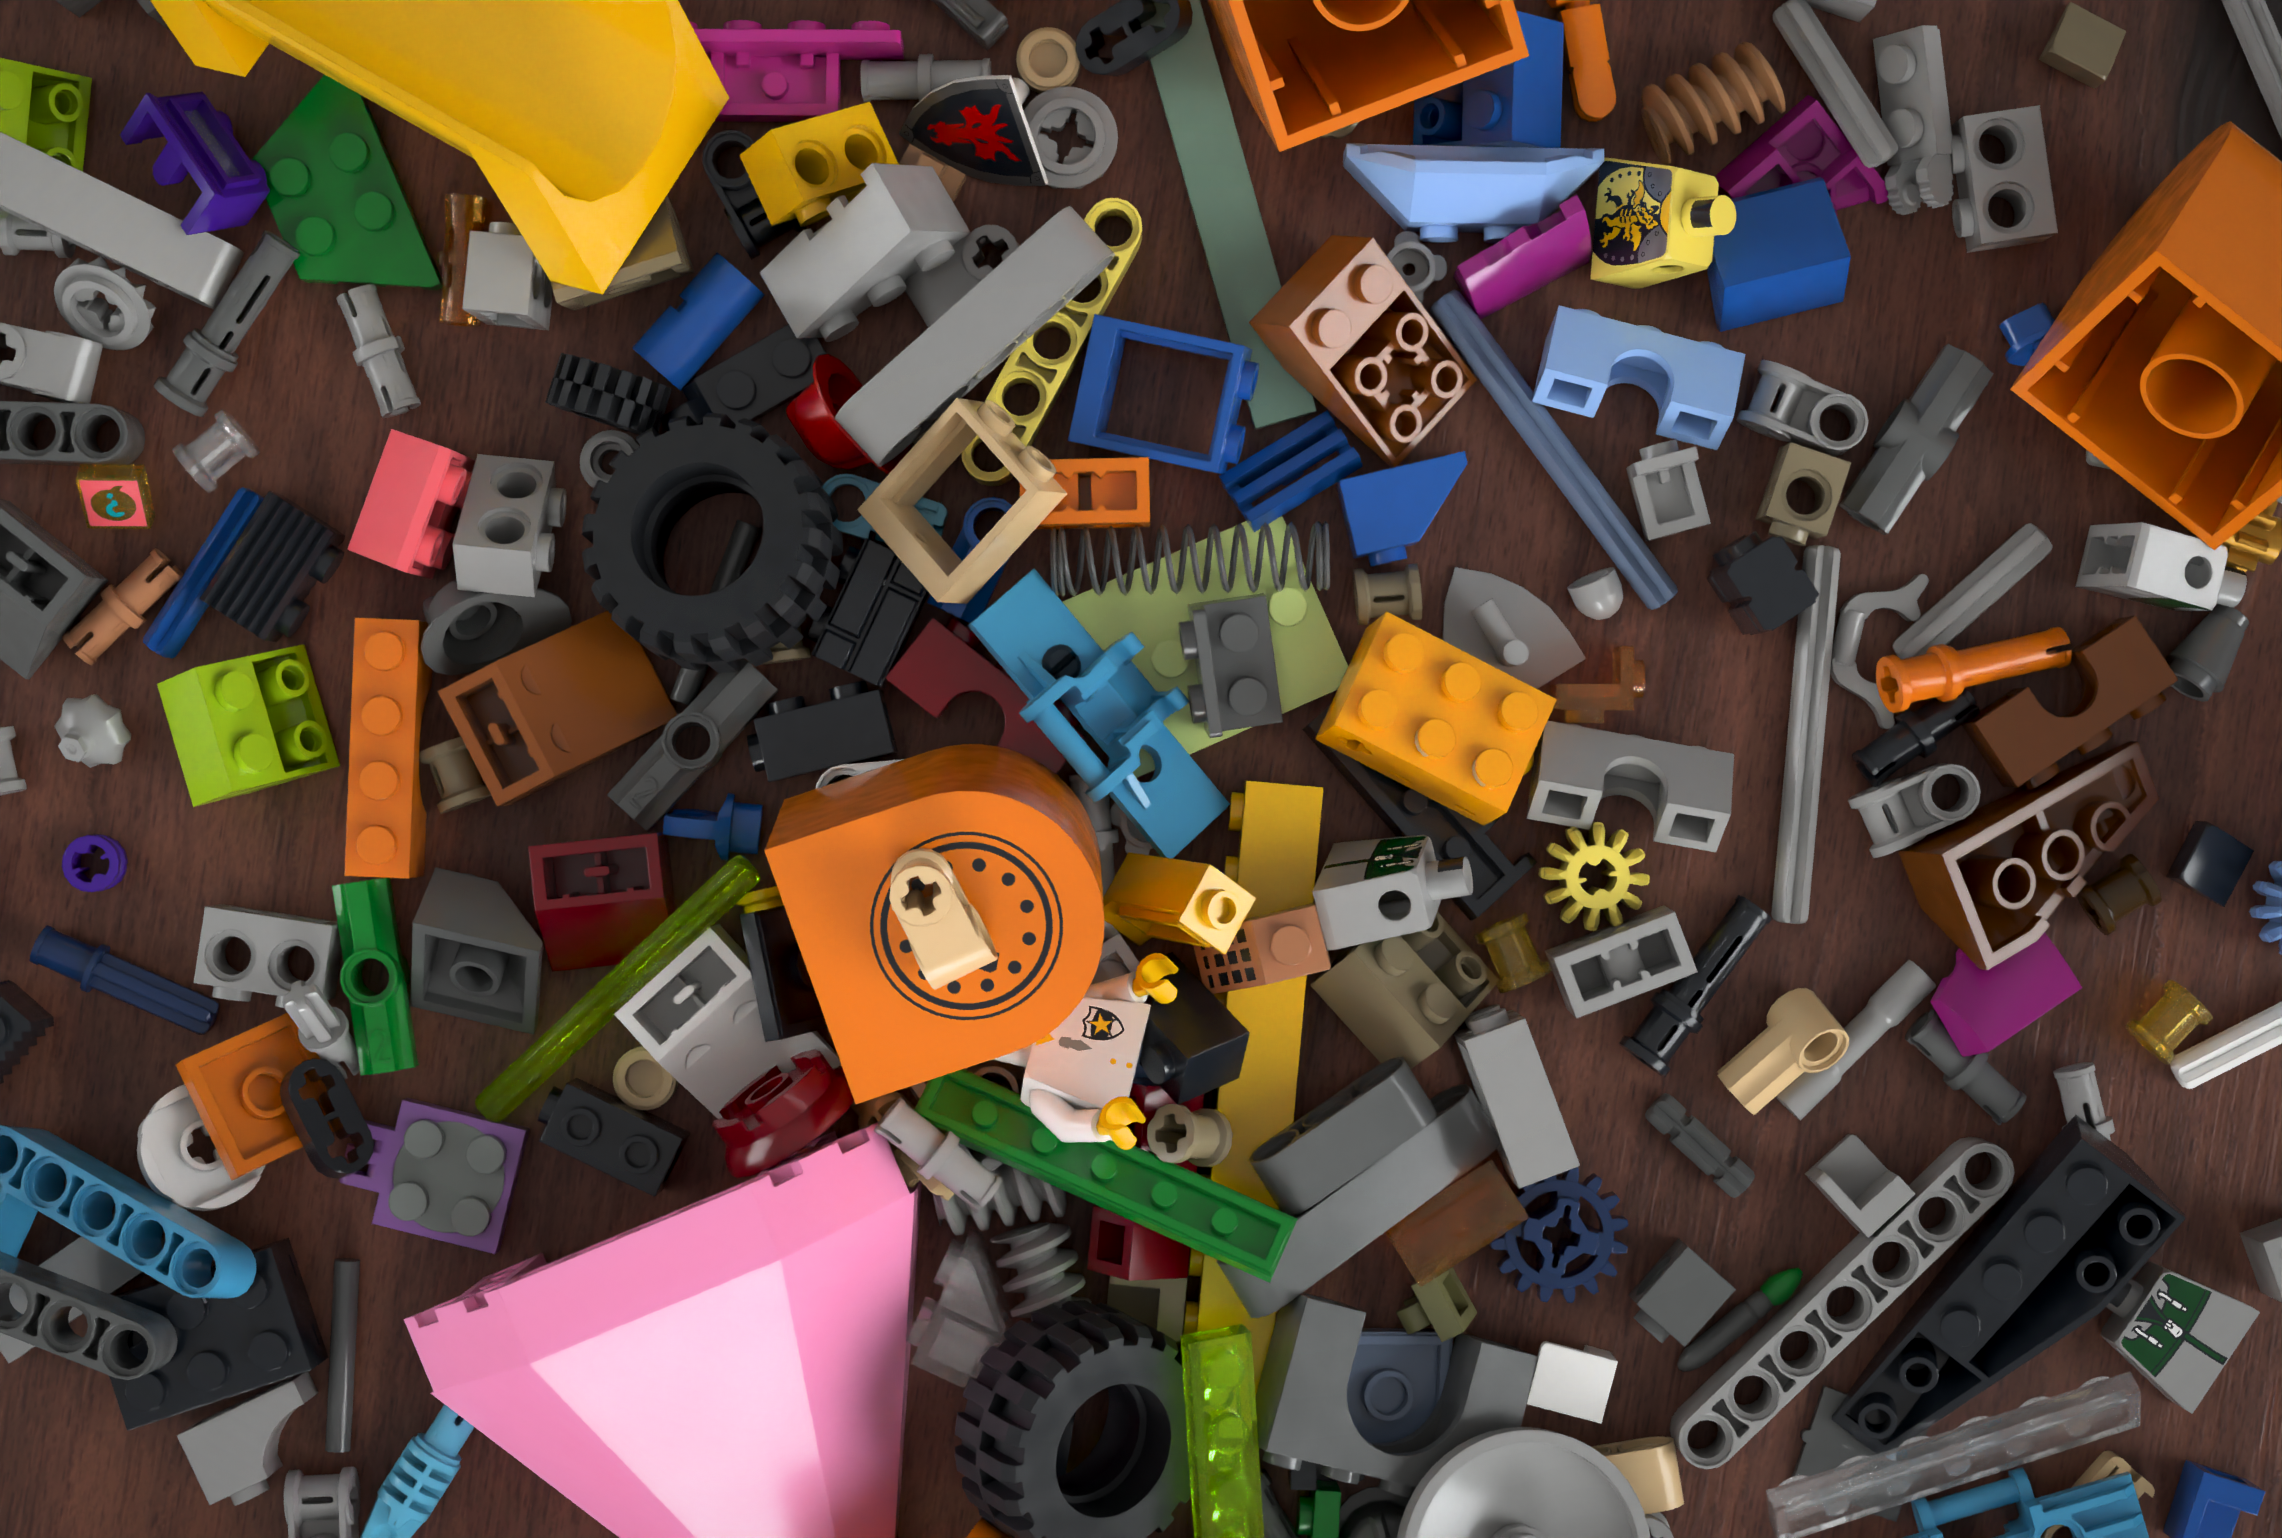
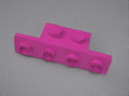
[689,20,904,122]

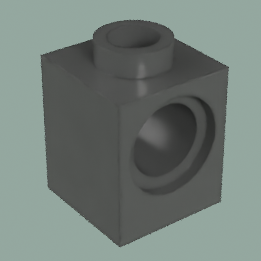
[1628,1238,1736,1347]

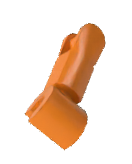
[1546,0,1616,122]

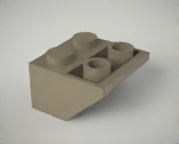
[1310,911,1500,1069]

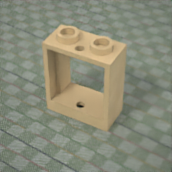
[857,398,1068,604]

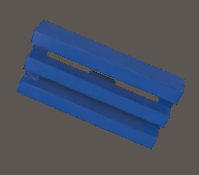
[1219,410,1363,532]

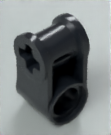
[702,130,807,260]

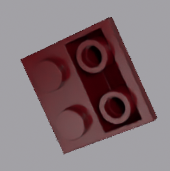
[528,832,680,972]

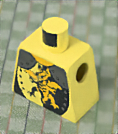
[1590,158,1736,289]

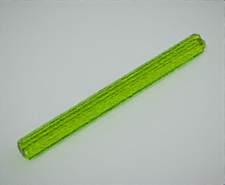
[475,855,760,1123]

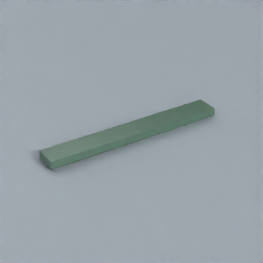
[1141,0,1317,430]

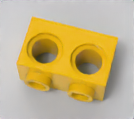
[739,102,899,226]

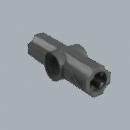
[1838,344,1994,535]
[607,658,779,833]

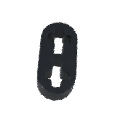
[1076,0,1193,76]
[280,1059,374,1179]

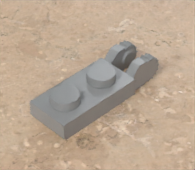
[1873,25,1954,215]

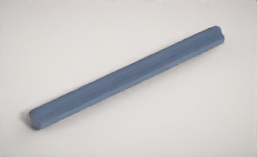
[1430,290,1678,610]

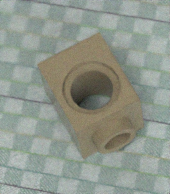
[1755,442,1851,546]

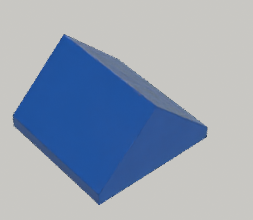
[1707,177,1851,332]

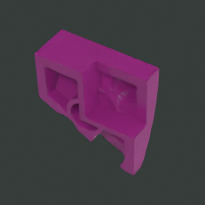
[1715,95,1889,216]
[1453,195,1592,320]
[1930,932,2082,1057]

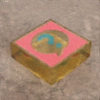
[75,464,155,529]

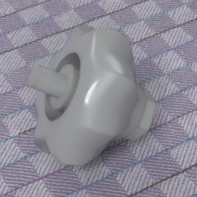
[54,694,131,768]

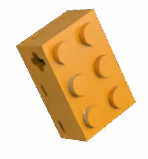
[1315,611,1557,826]

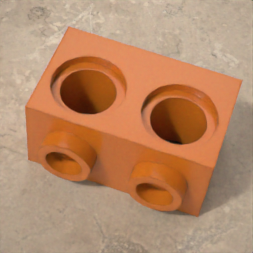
[1020,457,1150,530]

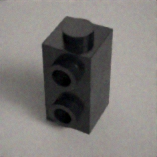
[747,681,898,782]
[537,1078,691,1197]

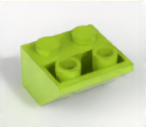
[0,58,92,172]
[157,644,340,807]

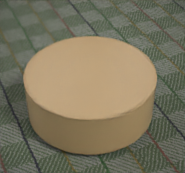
[1016,27,1080,94]
[613,1046,679,1110]

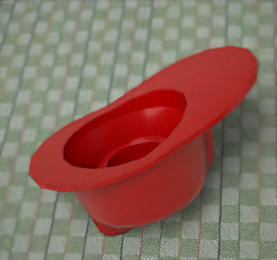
[786,354,912,474]

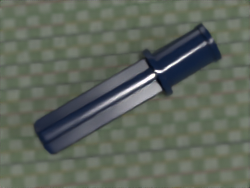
[29,925,220,1035]

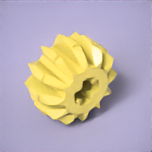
[1539,822,1650,931]

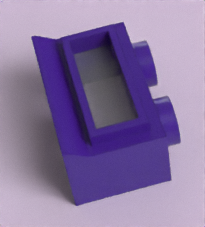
[120,91,270,235]

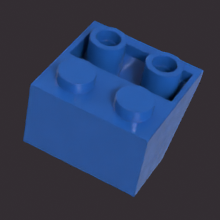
[1413,10,1564,148]

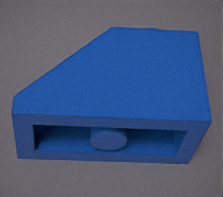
[1336,451,1468,567]

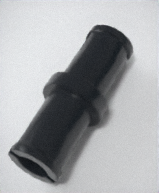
[1852,687,1980,787]

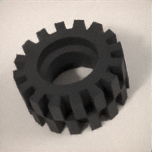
[545,353,672,435]

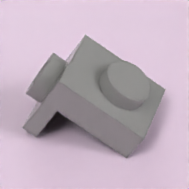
[1626,439,1711,541]

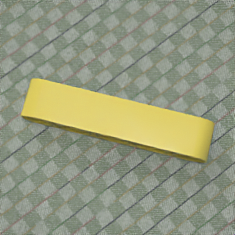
[961,198,1142,486]

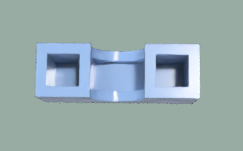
[1532,305,1746,450]

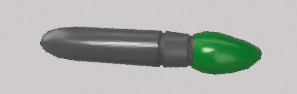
[1677,1268,1803,1372]

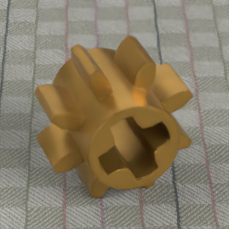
[2222,500,2282,573]

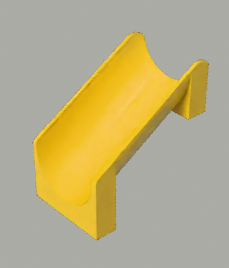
[150,0,729,295]

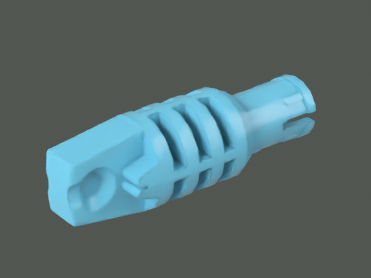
[360,1404,475,1538]

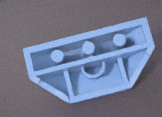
[1343,143,1604,244]

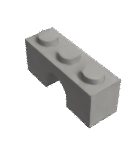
[1527,721,1734,852]

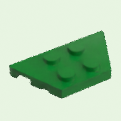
[253,75,445,290]

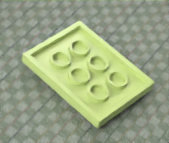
[1063,516,1348,778]

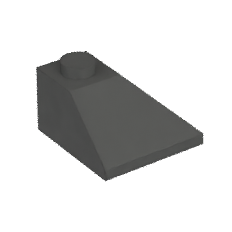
[410,867,543,1034]

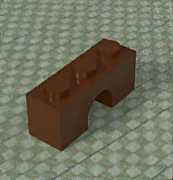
[1962,616,2178,790]

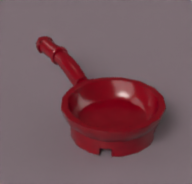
[712,1049,854,1178]

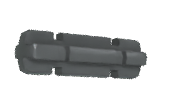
[1645,1093,1755,1198]

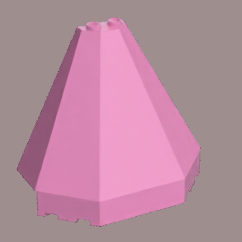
[404,1122,922,1538]

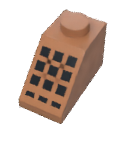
[1193,902,1331,994]

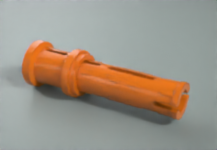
[1875,626,2072,713]

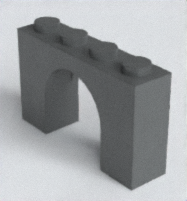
[1244,1292,1539,1498]

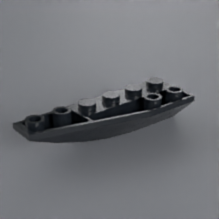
[1832,1115,2186,1458]

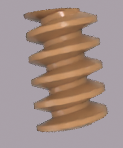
[1641,41,1785,166]

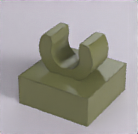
[1396,1257,1477,1342]

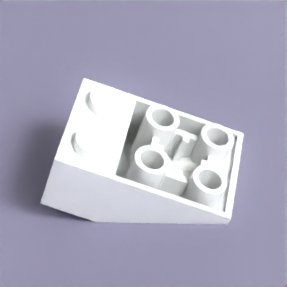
[614,924,841,1119]

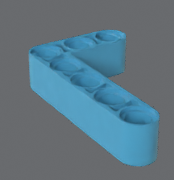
[0,1125,256,1299]

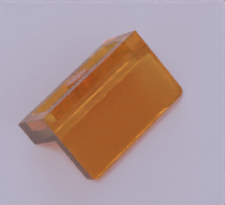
[1385,1159,1529,1287]

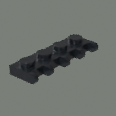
[1302,704,1537,921]

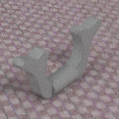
[1830,574,1929,729]

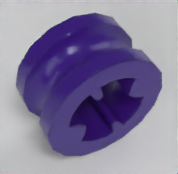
[62,834,128,892]

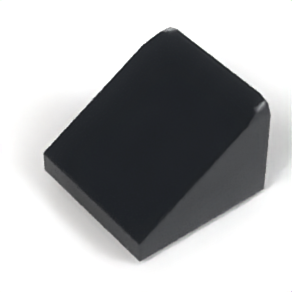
[2166,821,2254,907]

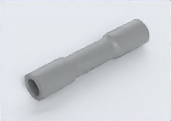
[1776,960,1936,1121]

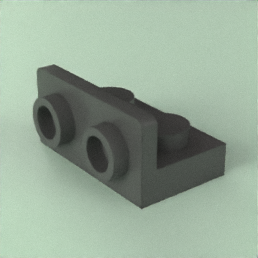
[1179,593,1283,738]

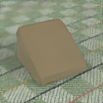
[2038,2,2126,89]

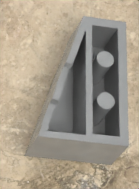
[760,163,970,342]

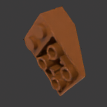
[1249,235,1477,468]
[438,611,678,807]

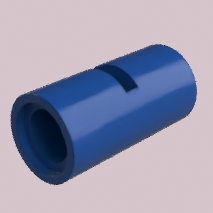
[632,252,765,391]

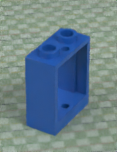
[1068,314,1259,475]

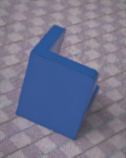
[2163,1460,2265,1538]

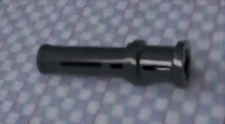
[1619,895,1772,1077]

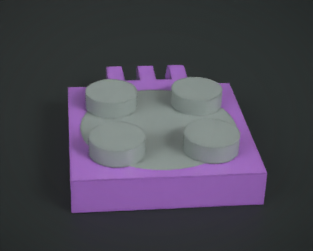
[339,1098,530,1254]

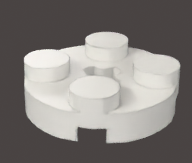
[137,1084,265,1211]

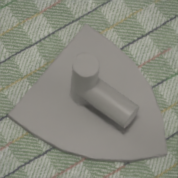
[1442,567,1586,689]

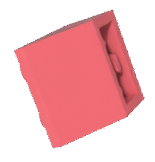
[347,429,476,579]

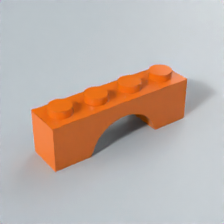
[344,618,432,879]

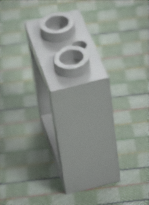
[1453,1004,1580,1188]

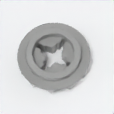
[1024,86,1118,189]
[54,256,156,350]

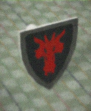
[899,75,1048,186]

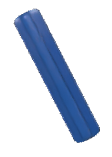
[143,487,264,659]

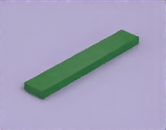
[914,1069,1298,1283]

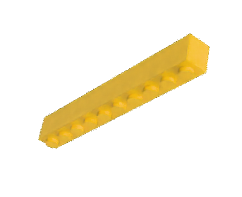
[1183,780,1323,1427]

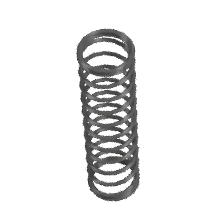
[1050,521,1330,597]

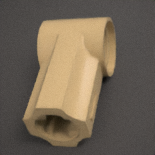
[1717,988,1849,1115]

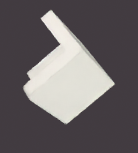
[1527,1341,1618,1424]

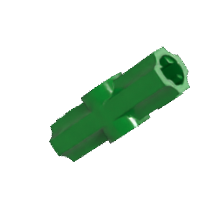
[332,878,419,1076]

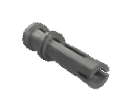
[154,230,301,417]

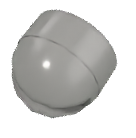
[1567,567,1623,620]

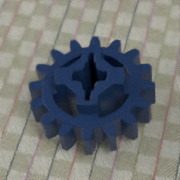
[1488,1167,1628,1303]

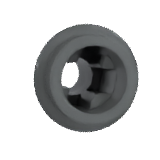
[2166,604,2250,702]

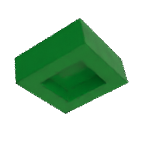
[1296,1480,1341,1538]

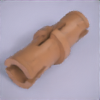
[62,548,184,665]

